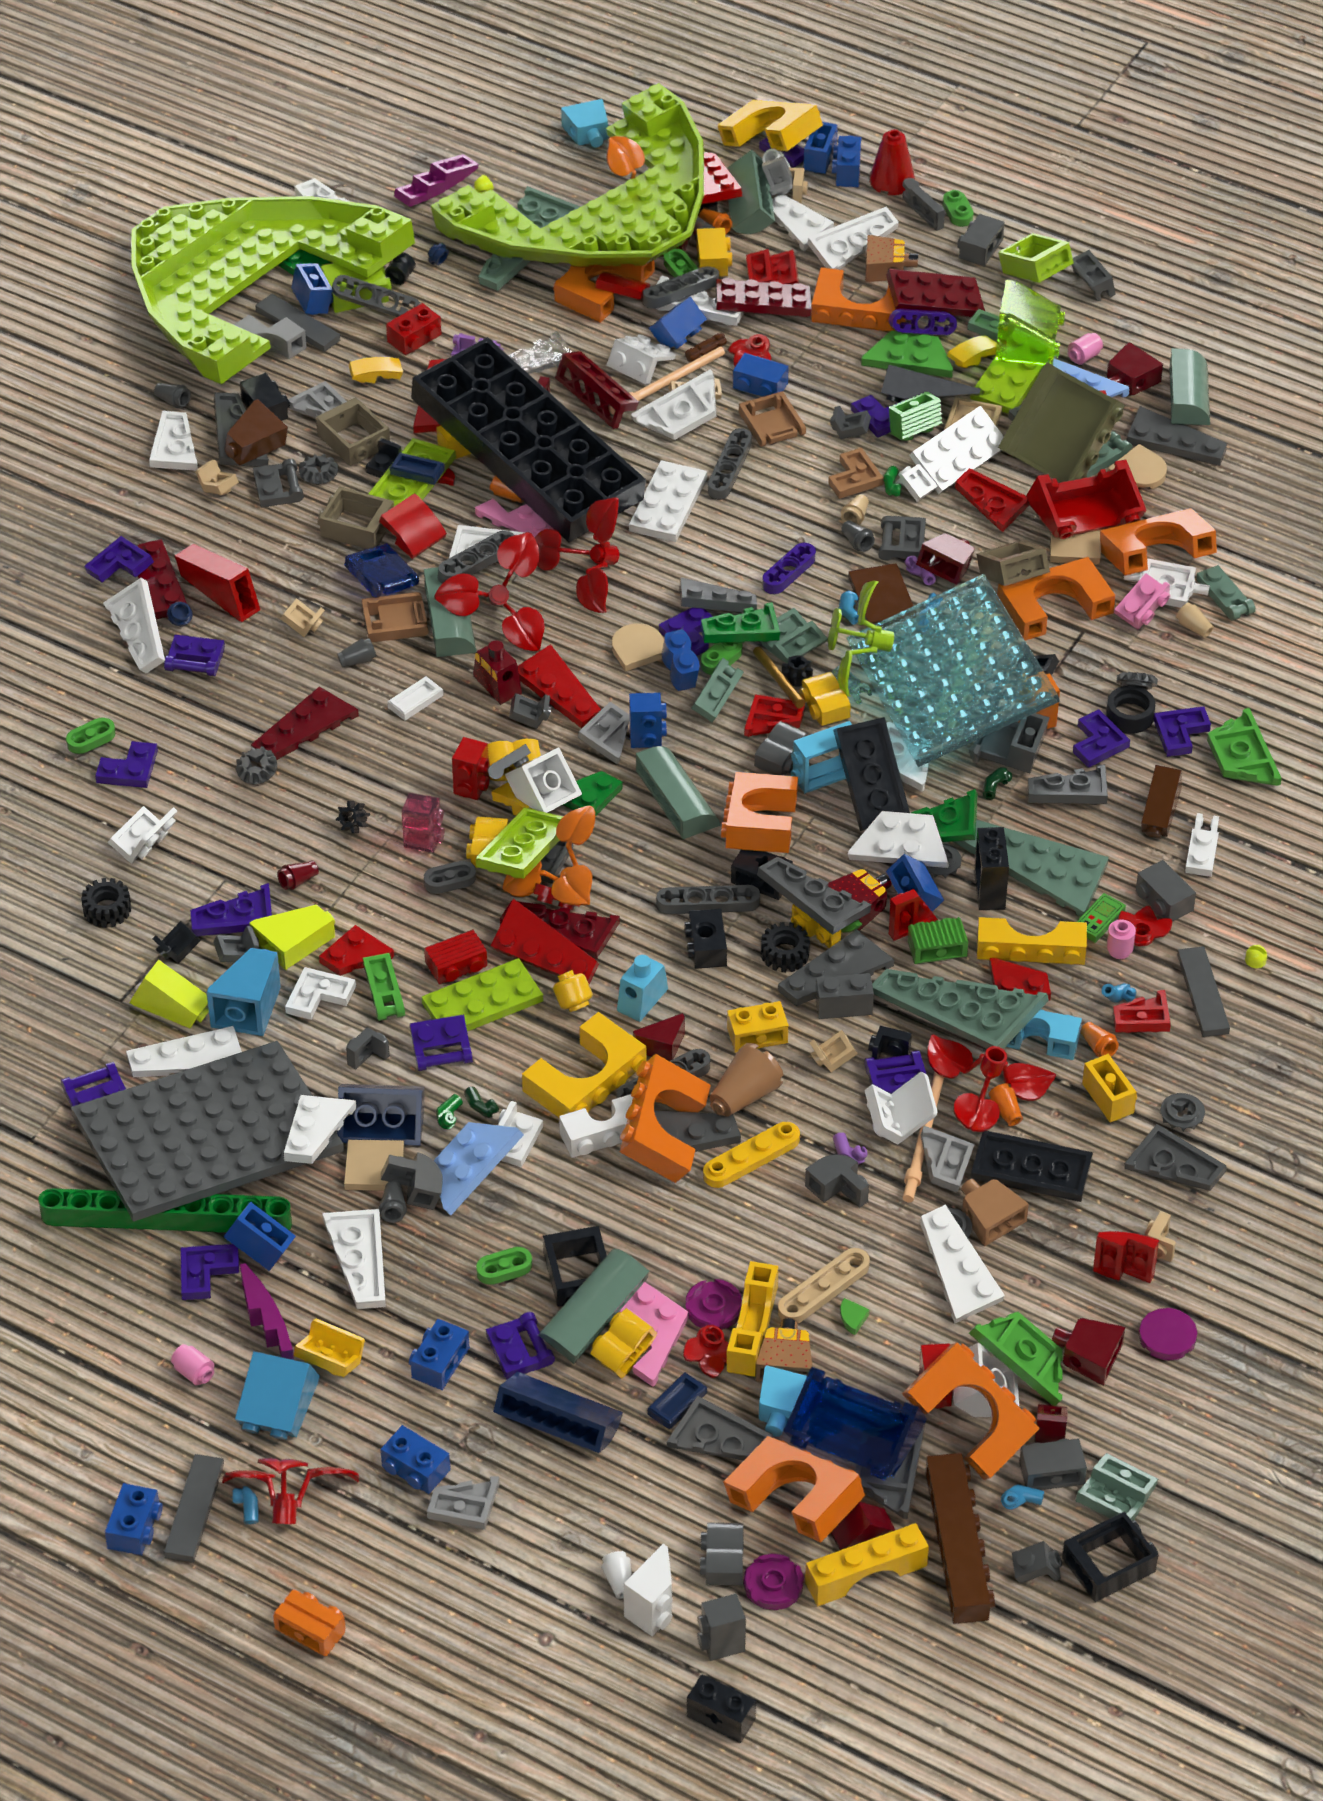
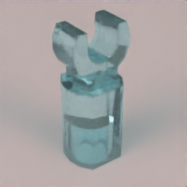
[832,665,872,704]

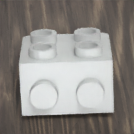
[606,334,676,384]
[108,806,177,864]
[865,1072,937,1145]

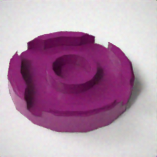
[685,1279,742,1330]
[1139,1308,1198,1361]
[743,1553,804,1610]

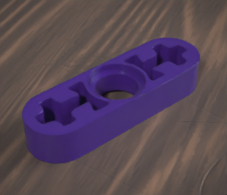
[889,309,957,335]
[762,543,816,594]

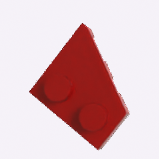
[744,694,805,737]
[888,889,939,941]
[319,925,394,976]
[989,958,1051,1001]
[1113,990,1171,1033]

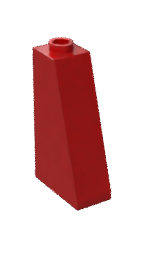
[174,543,261,622]

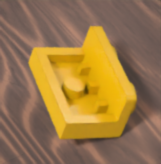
[293,1318,365,1377]

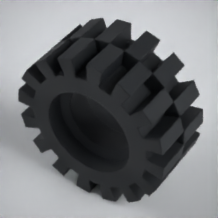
[81,878,131,928]
[761,922,810,973]

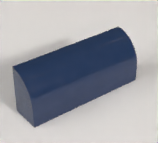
[493,1372,623,1453]

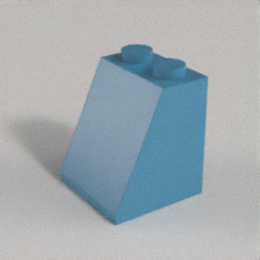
[207,948,281,1036]
[235,1351,320,1440]

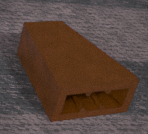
[225,399,288,466]
[1141,765,1182,838]

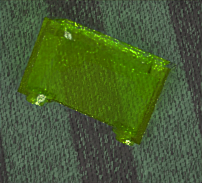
[995,279,1065,365]

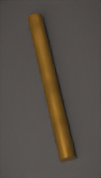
[753,646,805,708]

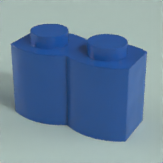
[662,629,700,691]

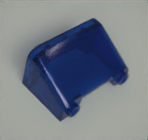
[784,1366,927,1481]

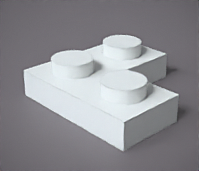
[285,967,356,1020]

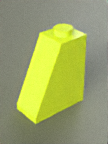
[249,905,335,970]
[129,960,209,1028]

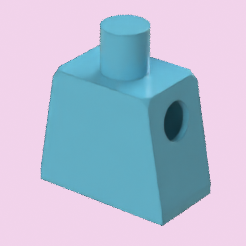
[561,99,608,148]
[617,955,668,1022]
[759,1365,819,1437]

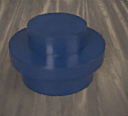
[428,243,449,266]
[167,602,193,627]

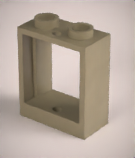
[316,397,390,466]
[317,486,394,551]
[976,540,1050,586]

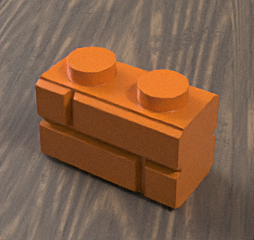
[273,1589,346,1657]

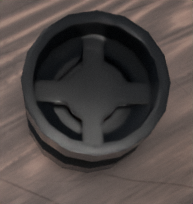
[385,252,416,285]

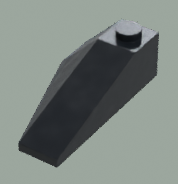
[881,365,984,403]

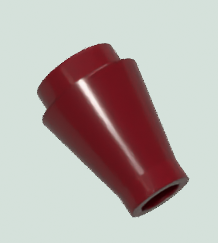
[277,860,319,890]

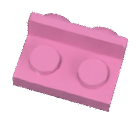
[1114,573,1171,630]

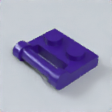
[164,635,225,676]
[409,1015,473,1071]
[864,1050,926,1094]
[61,1062,126,1107]
[486,1312,555,1380]

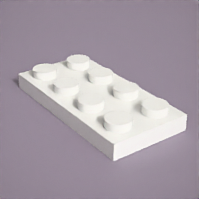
[909,406,1004,494]
[629,460,707,542]

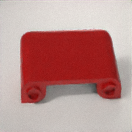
[1026,459,1147,539]

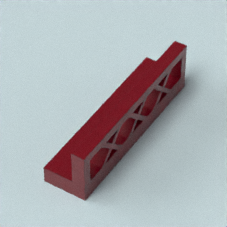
[555,351,639,429]

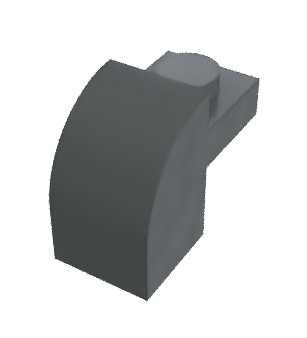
[381,1152,443,1210]
[805,1155,869,1208]

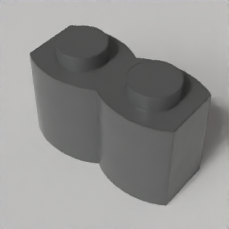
[754,721,808,776]
[700,1523,744,1585]

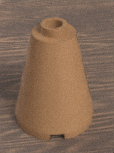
[710,1043,783,1117]

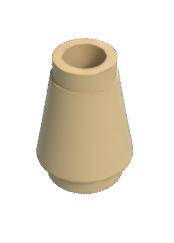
[841,494,869,525]
[1176,602,1214,638]

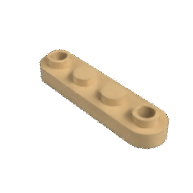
[778,1248,870,1323]

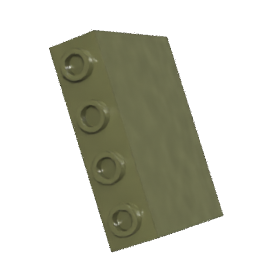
[998,362,1125,483]

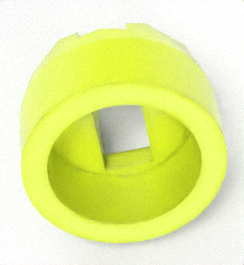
[474,175,494,194]
[1245,945,1267,968]

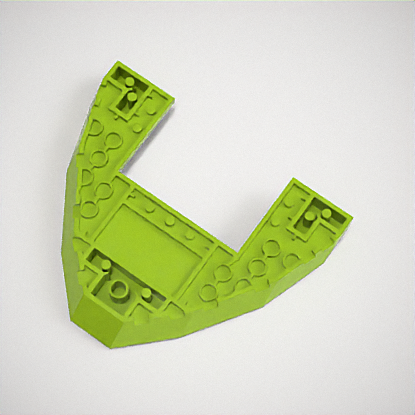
[430,83,704,266]
[131,196,415,384]

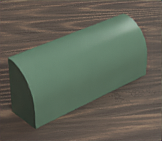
[727,150,775,234]
[1169,348,1210,425]
[424,567,477,657]
[636,746,720,839]
[538,1249,649,1364]

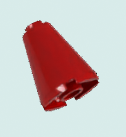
[869,129,915,196]

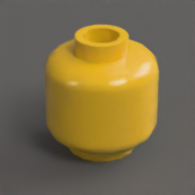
[553,970,593,1012]

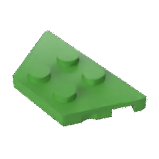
[861,330,953,378]
[1207,708,1282,786]
[969,1312,1063,1406]

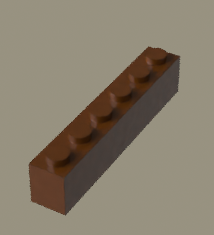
[925,1453,995,1624]

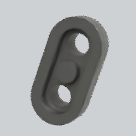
[424,861,476,894]

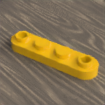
[703,1122,800,1188]

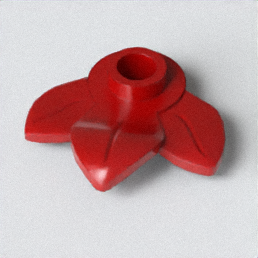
[728,334,772,367]
[1118,906,1172,946]
[683,1325,729,1378]

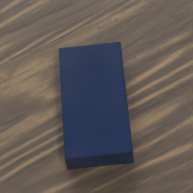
[389,453,445,485]
[647,1372,707,1430]

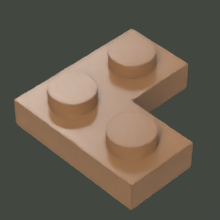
[828,447,884,499]

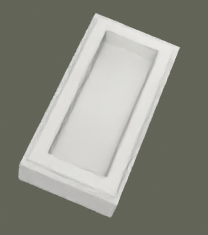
[388,676,443,721]

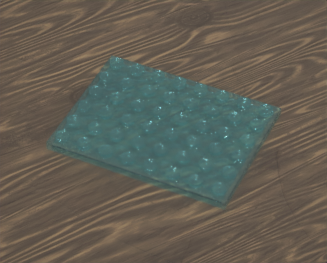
[846,574,1060,767]

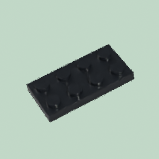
[833,717,910,831]
[971,1131,1093,1202]

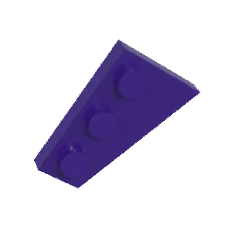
[190,883,272,936]

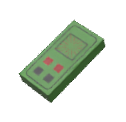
[1077,893,1126,943]

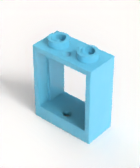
[791,721,852,794]

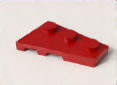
[955,468,1030,532]

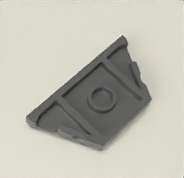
[855,1418,926,1519]

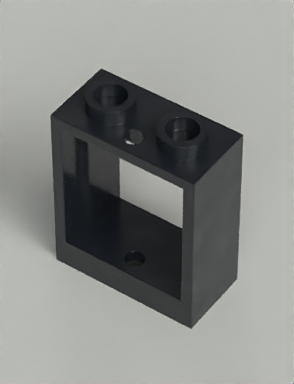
[974,827,1009,910]
[543,1226,607,1307]
[1062,1511,1159,1602]

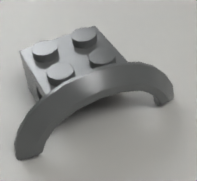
[969,683,1049,774]

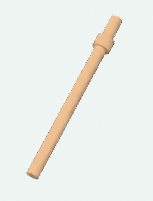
[608,346,725,415]
[903,1072,944,1203]

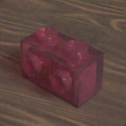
[402,793,445,853]

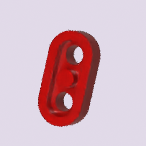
[533,883,580,910]

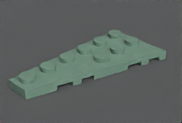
[478,186,580,291]
[952,820,1109,918]
[872,969,1049,1049]

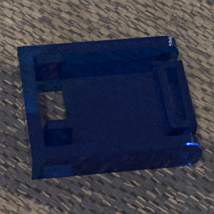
[344,543,419,598]

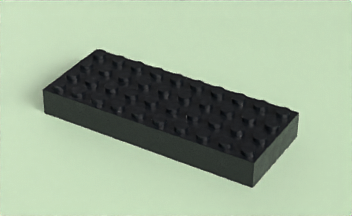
[411,337,646,542]

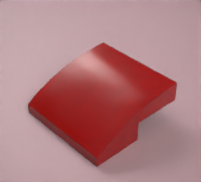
[746,249,799,285]
[595,271,651,300]
[379,493,447,559]
[1093,1231,1159,1283]

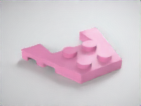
[475,499,553,538]
[609,1282,688,1387]

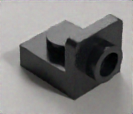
[366,438,402,478]
[868,1026,912,1060]

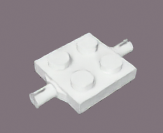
[1124,559,1210,608]

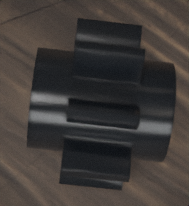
[782,655,813,687]
[336,801,370,833]

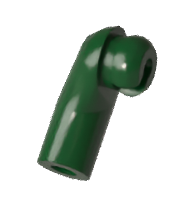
[983,767,1013,800]
[464,1086,500,1118]

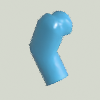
[839,591,859,625]
[1101,983,1137,1003]
[1001,1485,1045,1509]
[232,1486,259,1524]

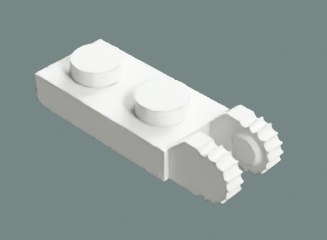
[1185,813,1219,877]

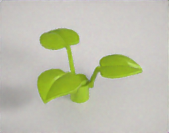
[828,581,894,697]

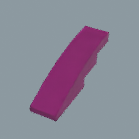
[394,154,479,207]
[240,1263,294,1360]

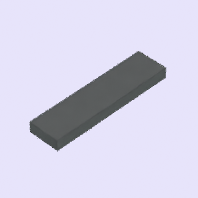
[255,294,341,352]
[1177,946,1230,1037]
[164,1454,224,1563]

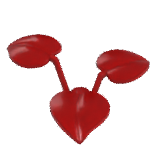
[535,498,620,613]
[434,532,545,651]
[927,1034,1056,1132]
[222,1458,359,1524]

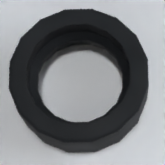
[1106,685,1156,734]

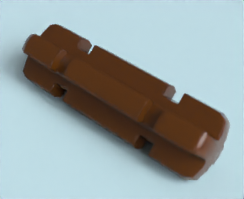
[685,333,727,362]

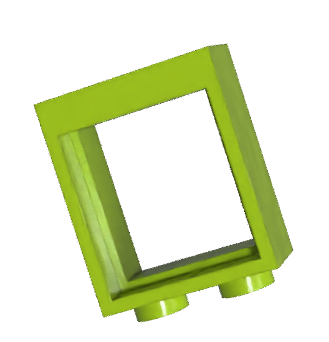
[998,233,1074,283]

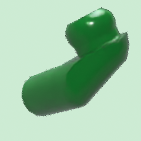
[883,466,902,497]
[436,1094,463,1129]

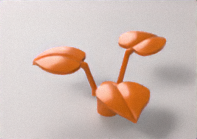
[607,136,645,179]
[503,806,596,905]

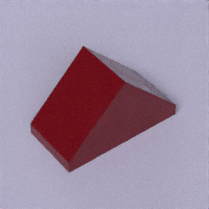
[633,1013,685,1061]
[1035,1404,1067,1443]
[831,1502,895,1550]

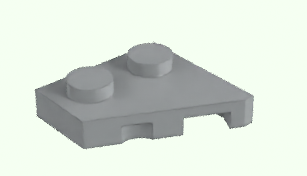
[288,381,347,418]
[578,702,629,764]
[921,1126,975,1192]
[427,1476,500,1530]

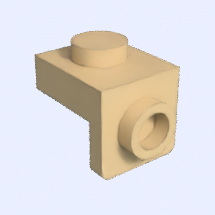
[789,167,808,204]
[195,460,239,496]
[280,598,325,637]
[809,1030,858,1072]
[1145,1211,1176,1262]

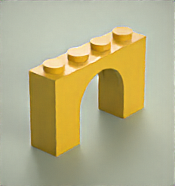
[717,100,823,151]
[522,1012,647,1118]

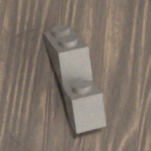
[233,315,307,359]

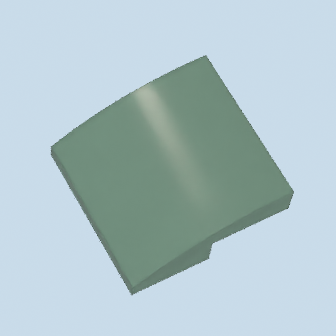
[759,608,828,664]
[1075,1453,1158,1520]

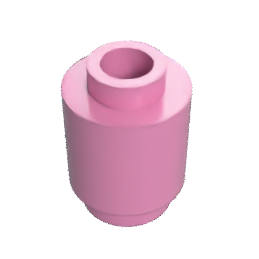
[1068,333,1103,365]
[1107,920,1136,959]
[171,1344,214,1385]

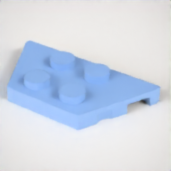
[1047,357,1129,398]
[434,1122,524,1215]

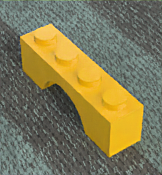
[977,917,1087,965]
[727,1261,778,1377]
[805,1523,929,1607]

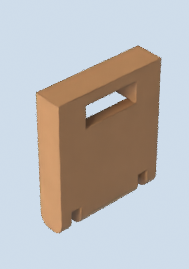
[739,391,806,447]
[362,592,429,642]

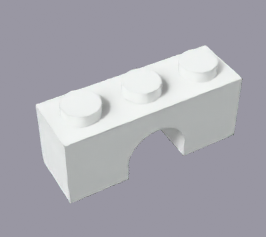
[559,1094,633,1158]

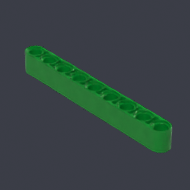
[38,1188,292,1232]

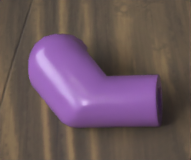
[905,556,936,585]
[833,1133,868,1165]

